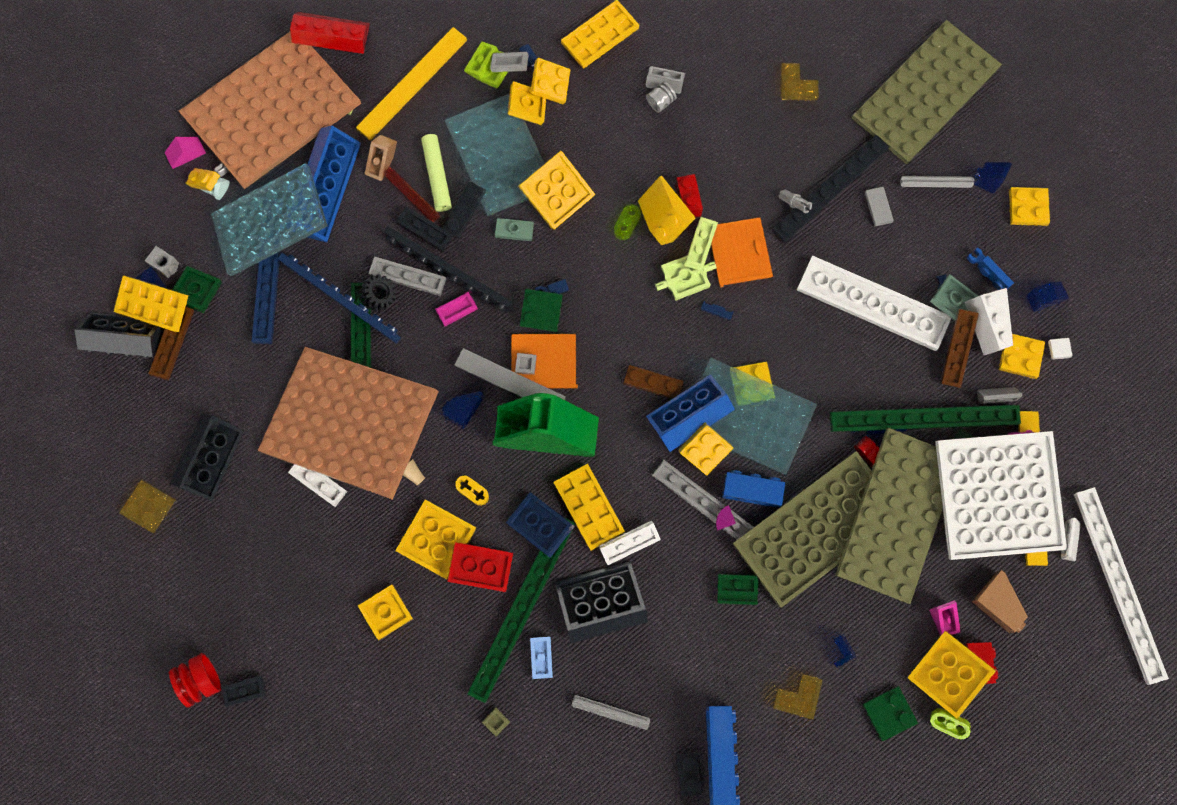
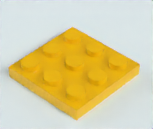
[518,151,595,230]
[395,500,477,580]
[908,631,996,719]

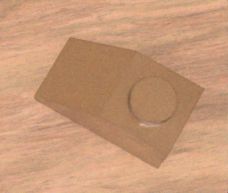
[365,135,397,181]

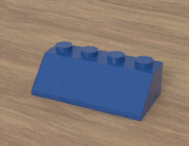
[646,374,735,452]

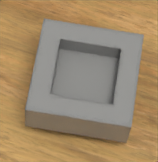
[515,353,537,375]

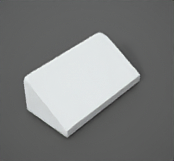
[1061,518,1080,561]

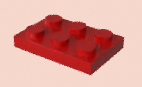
[447,542,513,592]

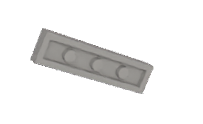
[369,257,446,296]

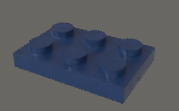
[506,492,575,557]

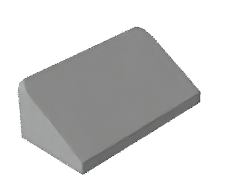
[646,66,685,94]
[977,387,1022,404]

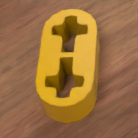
[455,476,489,506]

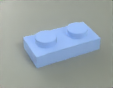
[530,637,553,679]

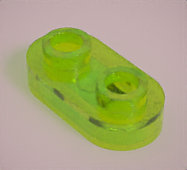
[614,204,641,240]

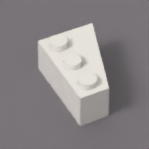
[965,288,1013,355]

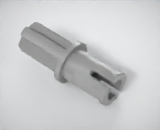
[779,189,812,213]

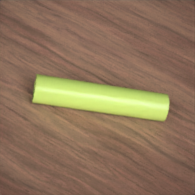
[421,134,452,212]

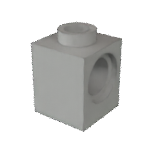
[145,246,179,278]

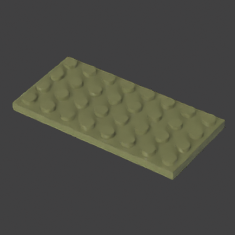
[852,20,1002,164]
[835,428,943,604]
[732,451,871,608]

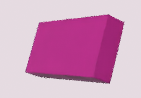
[435,292,478,326]

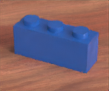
[722,470,785,508]

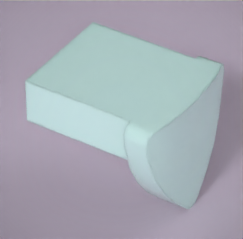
[201,177,230,200]

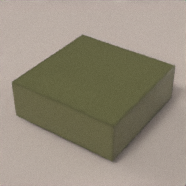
[482,708,510,737]

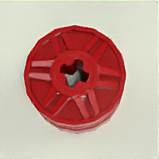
[169,653,221,708]

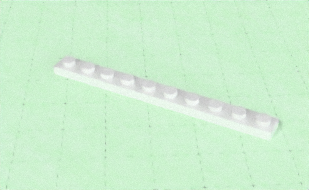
[1074,488,1169,685]

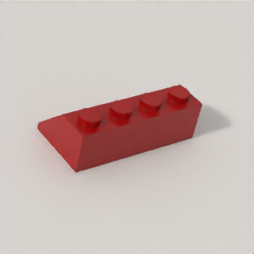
[290,12,369,54]

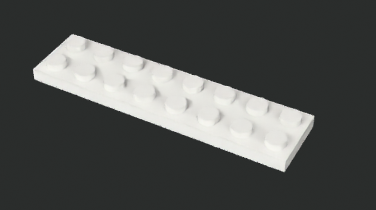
[797,256,951,351]

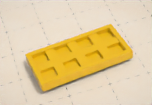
[561,0,639,69]
[114,276,189,332]
[554,464,625,551]

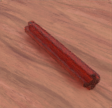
[384,167,440,222]

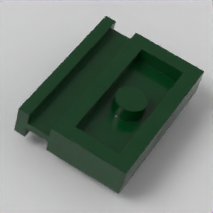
[717,574,758,605]

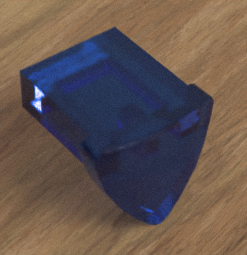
[834,634,856,668]

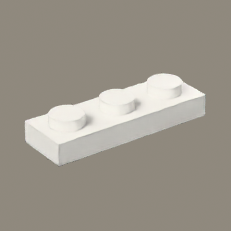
[288,464,347,507]
[599,521,660,565]

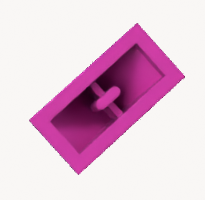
[165,137,206,169]
[929,600,960,636]

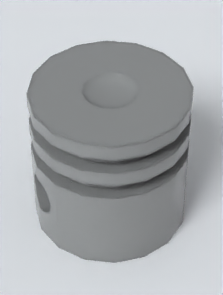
[646,82,677,113]

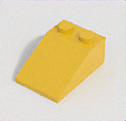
[638,176,695,245]

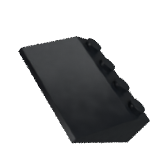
[555,561,648,643]

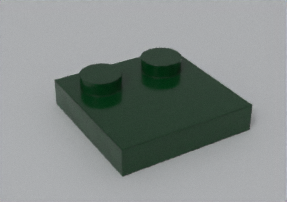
[173,266,222,313]
[520,289,563,332]
[862,686,919,742]

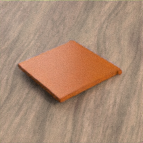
[711,218,773,288]
[511,334,578,389]

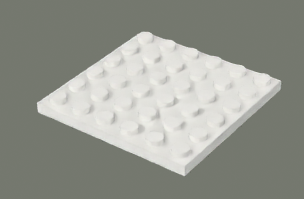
[936,431,1067,560]

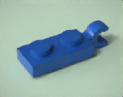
[967,248,1014,290]

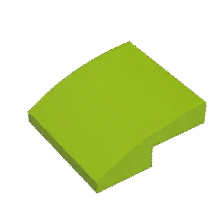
[464,42,508,89]

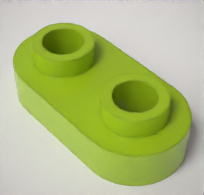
[930,708,971,739]

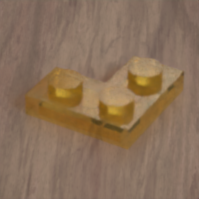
[781,63,819,100]
[773,674,822,720]

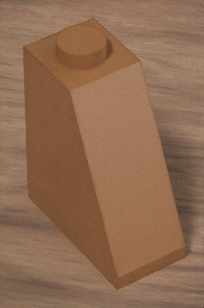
[972,570,1028,634]

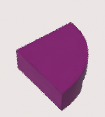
[716,505,736,531]

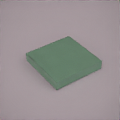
[930,274,978,320]

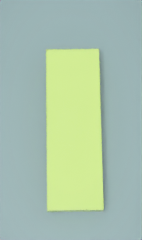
[684,217,718,271]

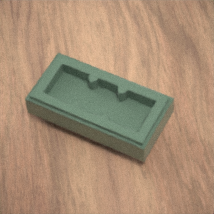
[495,218,534,241]

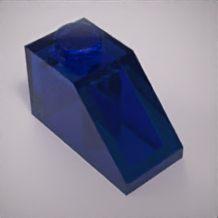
[974,162,1012,194]
[1026,282,1069,312]
[442,391,484,429]

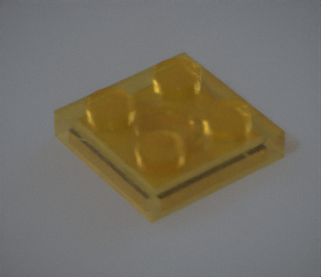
[119,480,175,533]

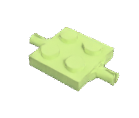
[655,256,717,301]

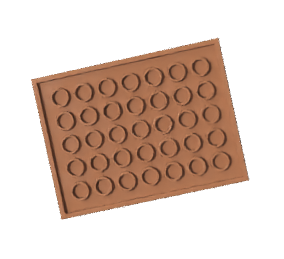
[179,32,361,189]
[258,347,439,500]

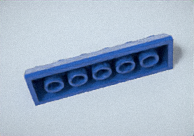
[285,125,361,242]
[706,706,740,805]

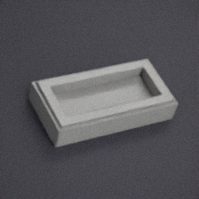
[490,52,529,72]
[865,187,894,227]

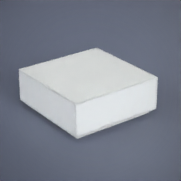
[1048,338,1072,360]

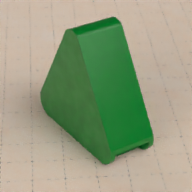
[493,393,599,457]

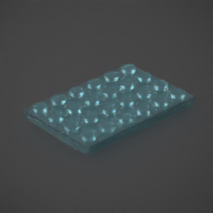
[445,94,544,216]
[211,163,328,276]
[700,358,817,475]

